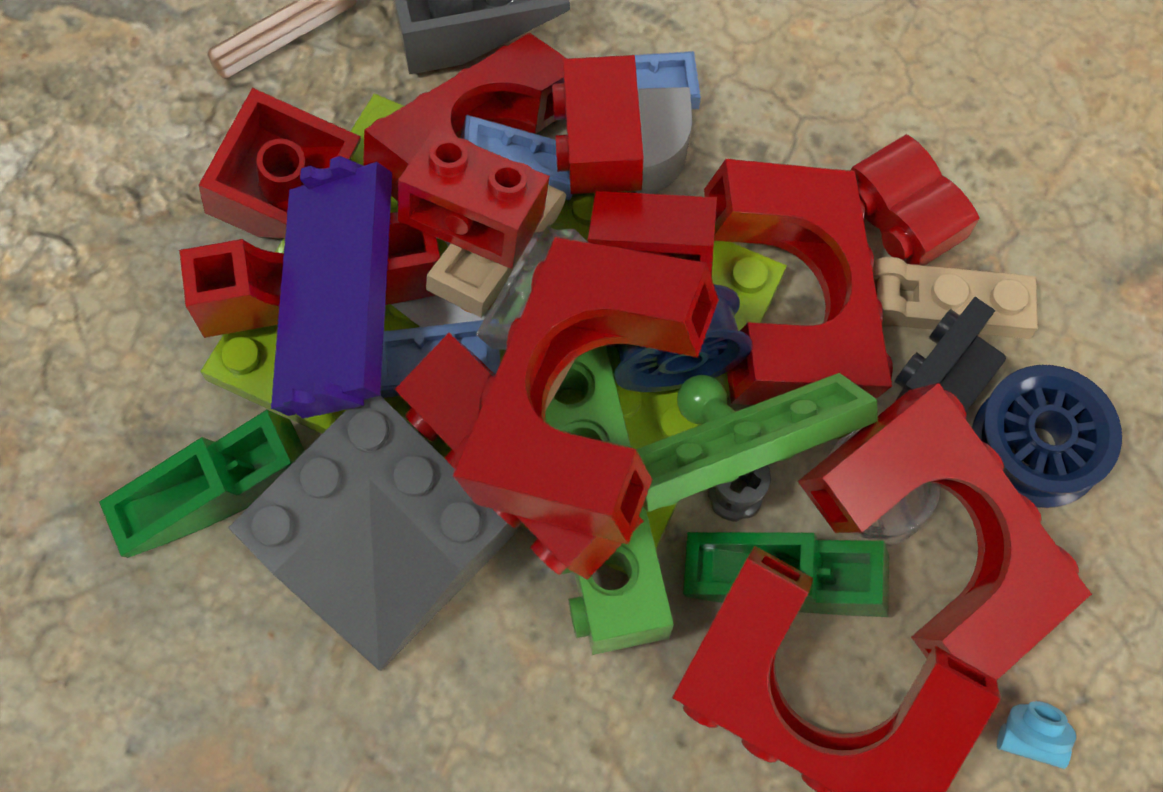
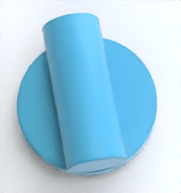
[997,701,1077,769]

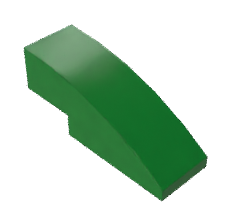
[99,409,305,558]
[683,532,889,617]

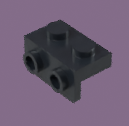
[894,296,1006,412]

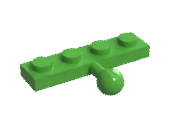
[636,373,878,512]

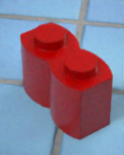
[851,134,980,266]

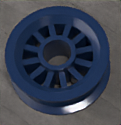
[610,284,752,392]
[972,365,1122,508]

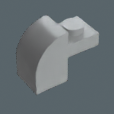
[634,87,692,194]

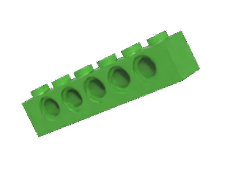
[504,273,674,655]

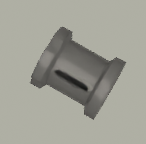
[708,465,771,522]

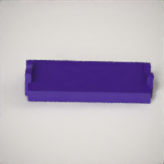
[271,156,392,419]

